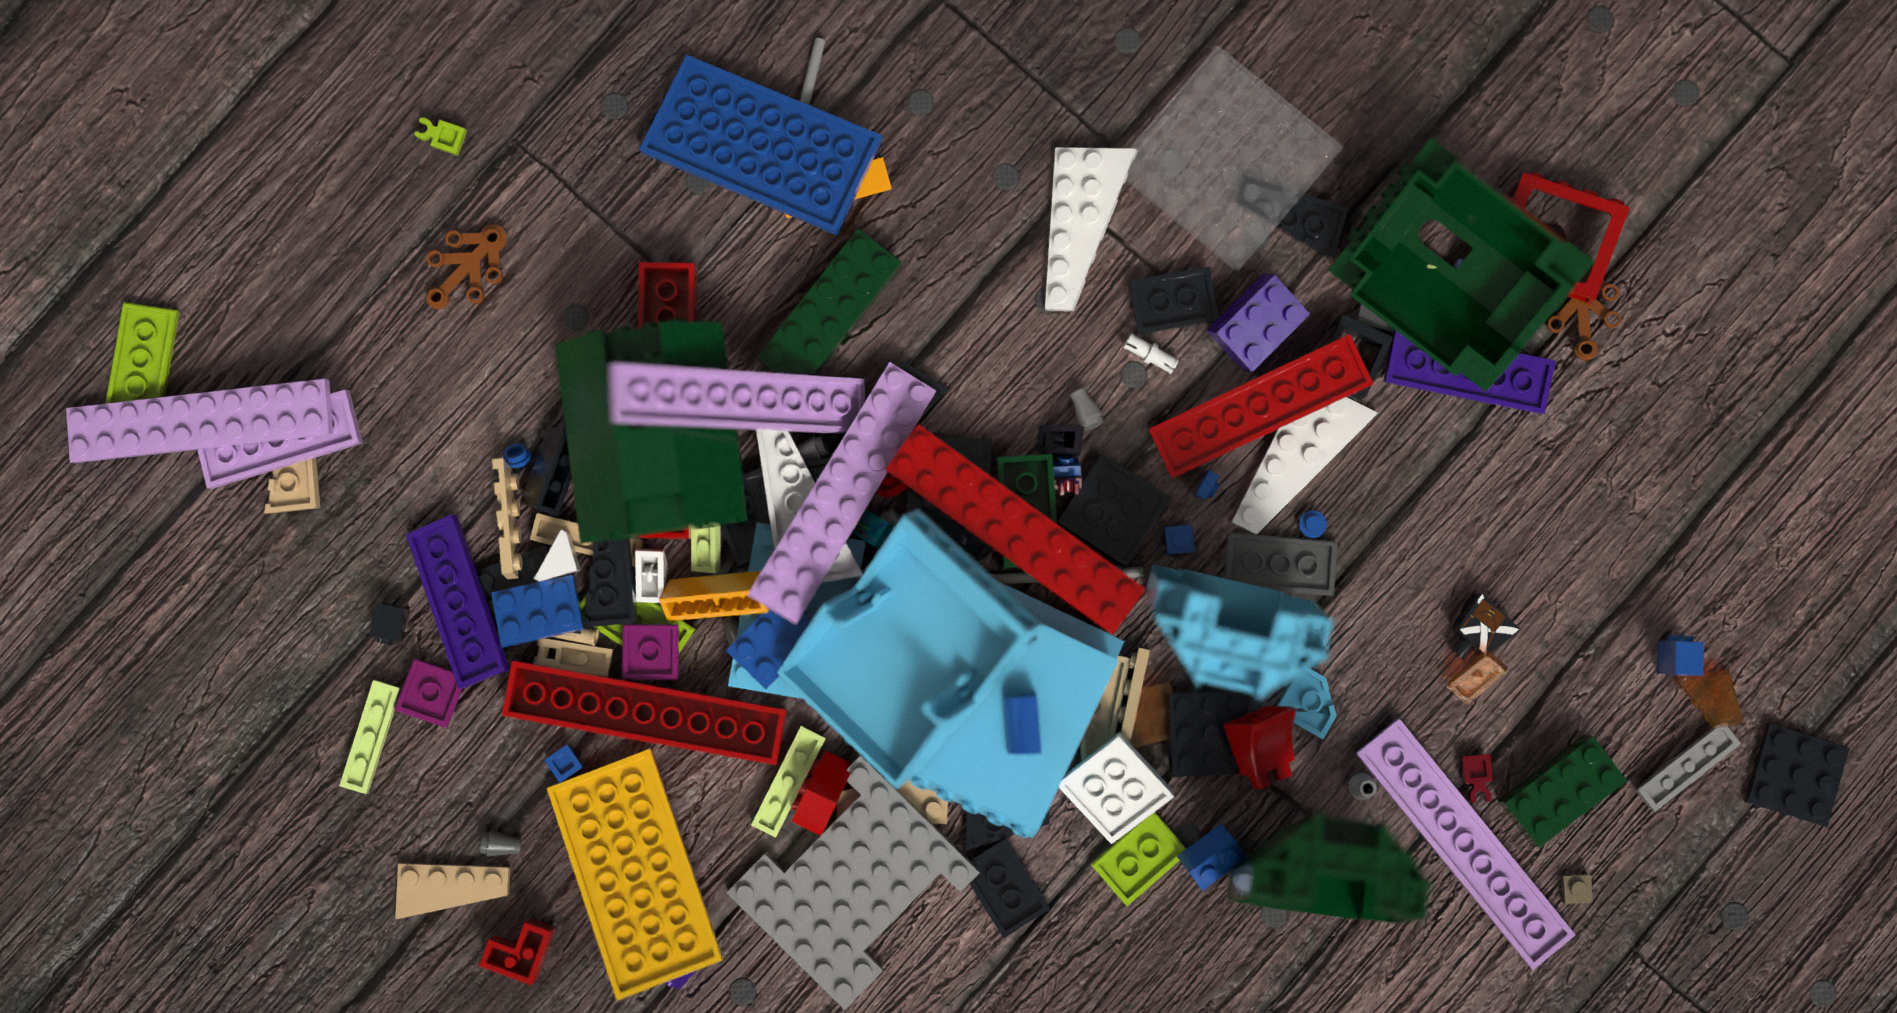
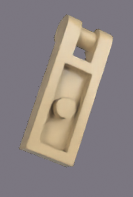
[533,638,614,677]

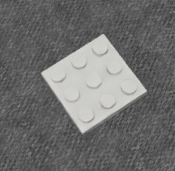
[1059,732,1175,844]

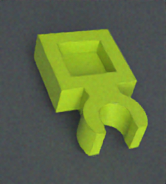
[414,118,467,156]

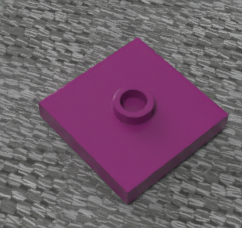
[622,624,679,680]
[394,658,463,729]

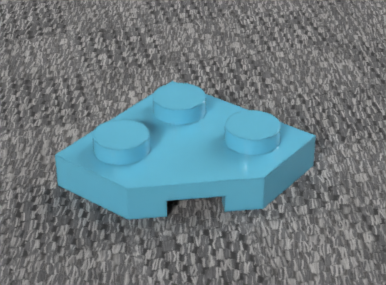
[1277,668,1337,739]

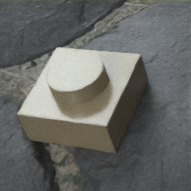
[1561,874,1593,904]

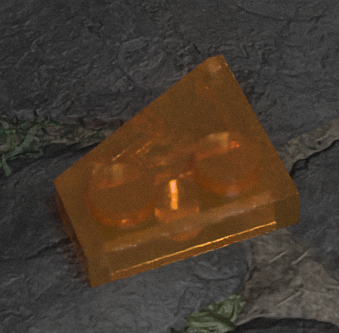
[1674,670,1743,728]
[1130,681,1172,748]

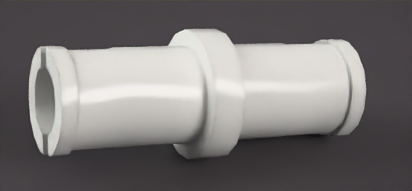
[1123,333,1179,374]

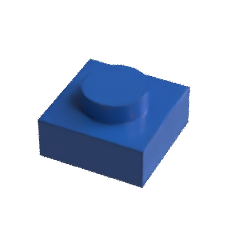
[1053,455,1081,477]
[1193,471,1220,501]
[1164,525,1195,555]
[544,744,584,783]

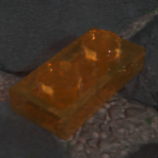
[1447,650,1508,705]

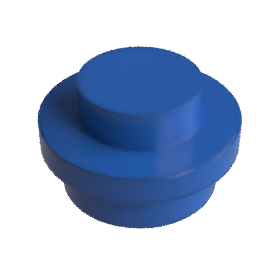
[504,443,531,468]
[1299,511,1327,538]

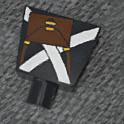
[1451,593,1521,661]

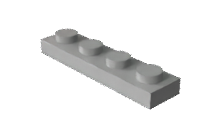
[1635,722,1741,812]

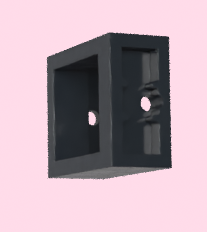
[1327,314,1394,401]

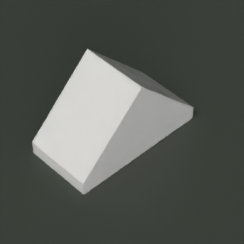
[534,530,581,581]
[635,549,668,603]

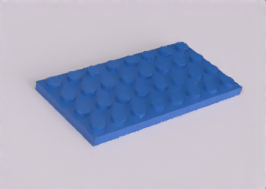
[639,55,883,235]

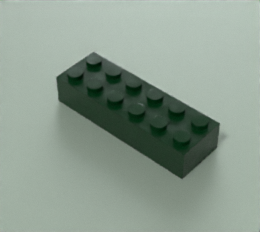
[757,229,902,376]

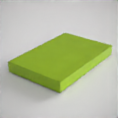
[1090,812,1186,906]

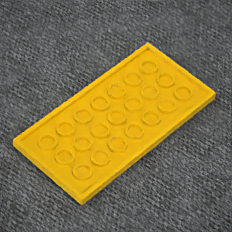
[547,749,724,1000]

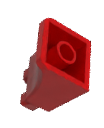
[1223,706,1296,789]

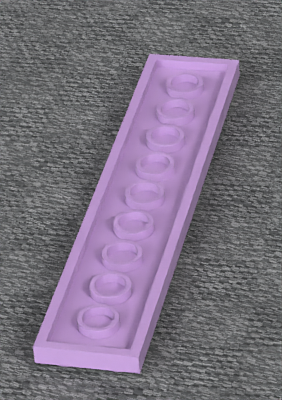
[747,362,936,625]
[609,363,865,434]
[66,379,334,463]
[1355,718,1575,970]

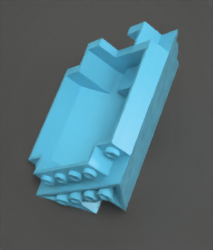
[1144,564,1333,699]

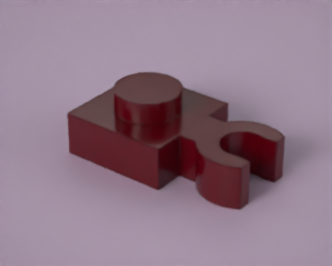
[1054,476,1082,495]
[1460,753,1493,803]

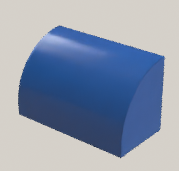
[1003,694,1042,754]

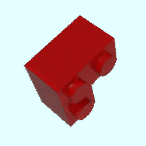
[791,751,852,836]
[479,918,557,985]

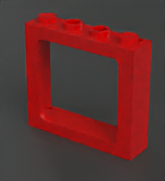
[1513,172,1630,305]

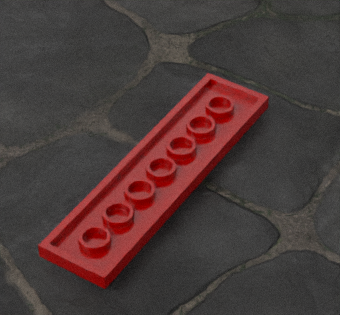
[1149,334,1373,478]

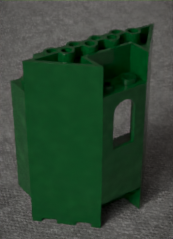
[1328,138,1595,392]
[555,318,747,544]
[1225,813,1437,923]

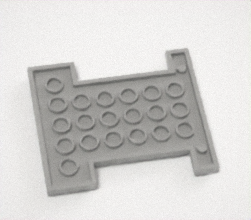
[727,755,980,1010]

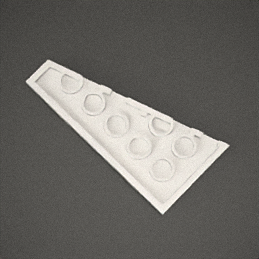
[1045,148,1137,311]
[1231,397,1378,535]
[756,430,863,583]

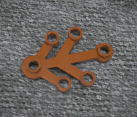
[426,224,507,310]
[1547,264,1621,361]

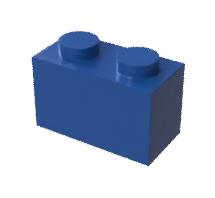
[1657,635,1704,676]
[1177,824,1247,891]

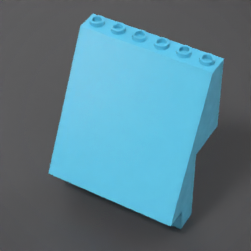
[777,509,1042,789]
[910,580,1124,838]

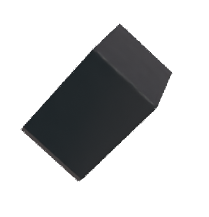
[1037,425,1084,457]

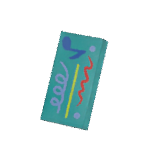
[851,509,895,550]

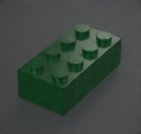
[996,454,1057,569]
[1497,735,1627,848]

